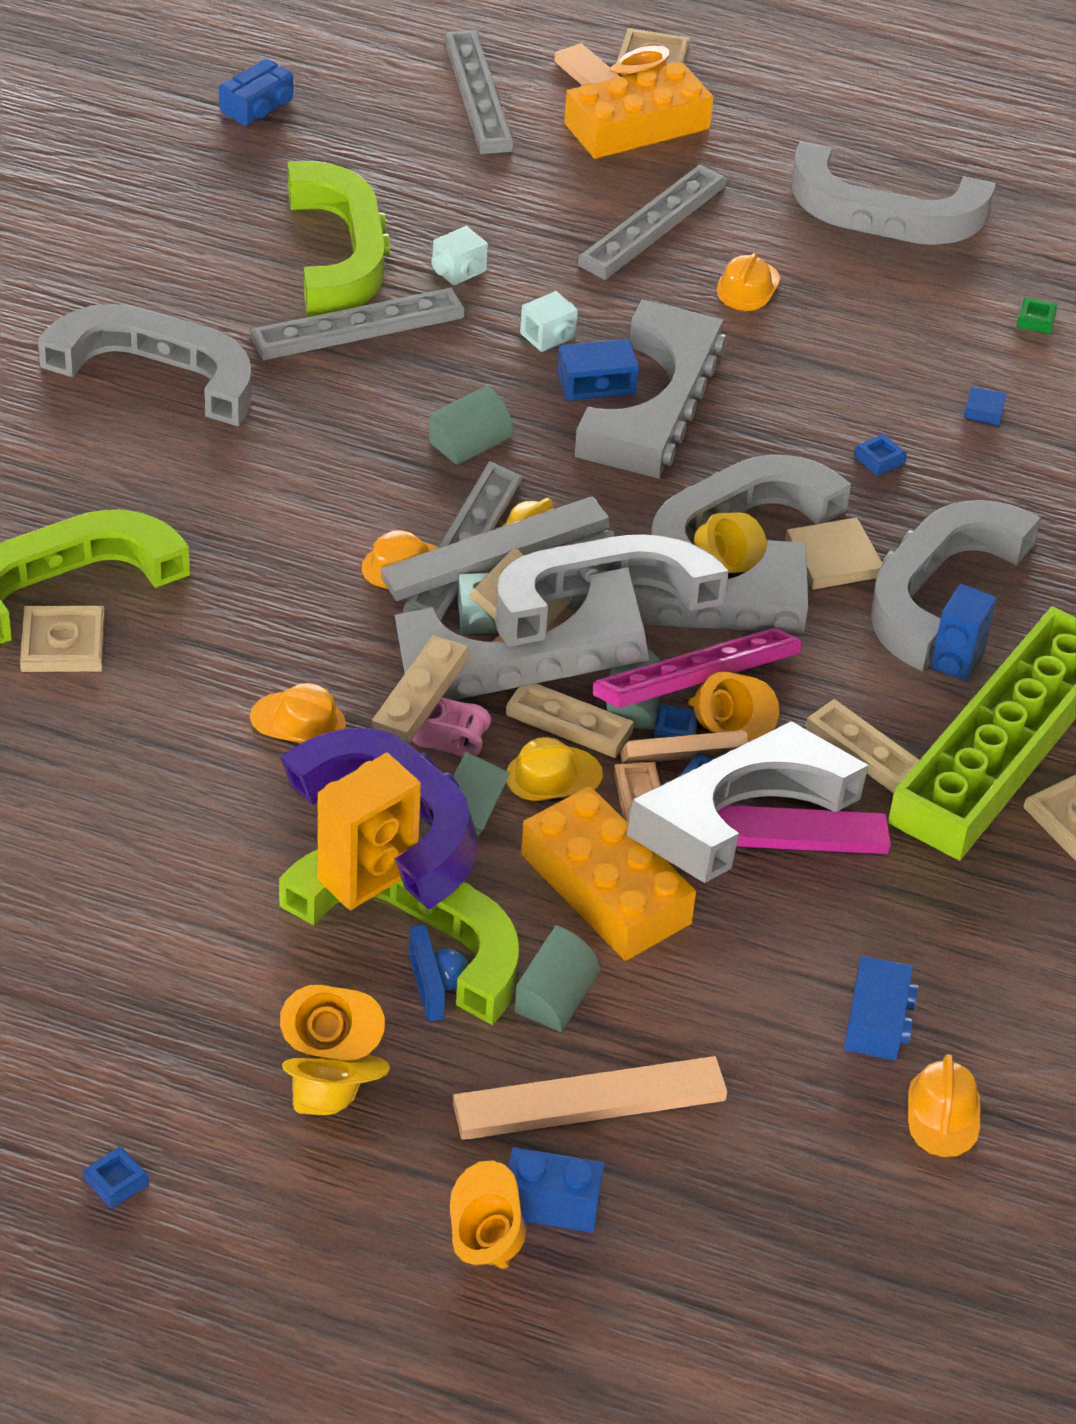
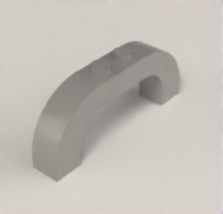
[792,141,996,245]
[38,304,252,426]
[651,455,851,544]
[871,500,1041,672]
[495,535,729,647]

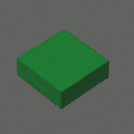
[1016,297,1058,334]

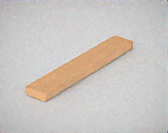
[453,1056,727,1140]

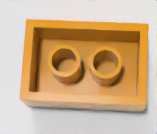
[318,752,421,911]

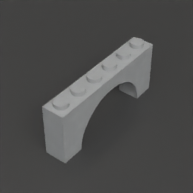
[574,300,727,479]
[571,530,808,635]
[394,567,649,700]
[627,721,868,883]

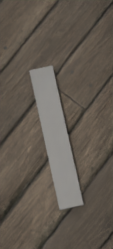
[445,30,513,154]
[578,165,726,280]
[251,288,464,361]
[402,461,523,622]
[380,496,610,601]

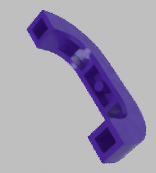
[280,728,478,910]

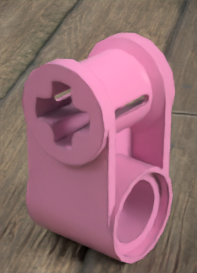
[412,698,491,757]

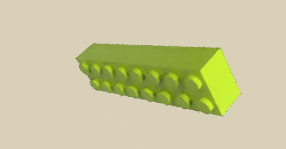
[888,606,1076,861]

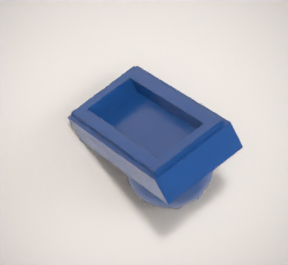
[408,924,469,1021]

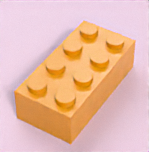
[564,61,713,159]
[521,786,696,961]

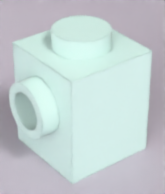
[431,226,488,286]
[520,291,578,352]
[457,573,499,635]

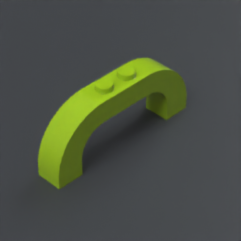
[288,161,390,317]
[0,510,190,644]
[279,849,519,1025]

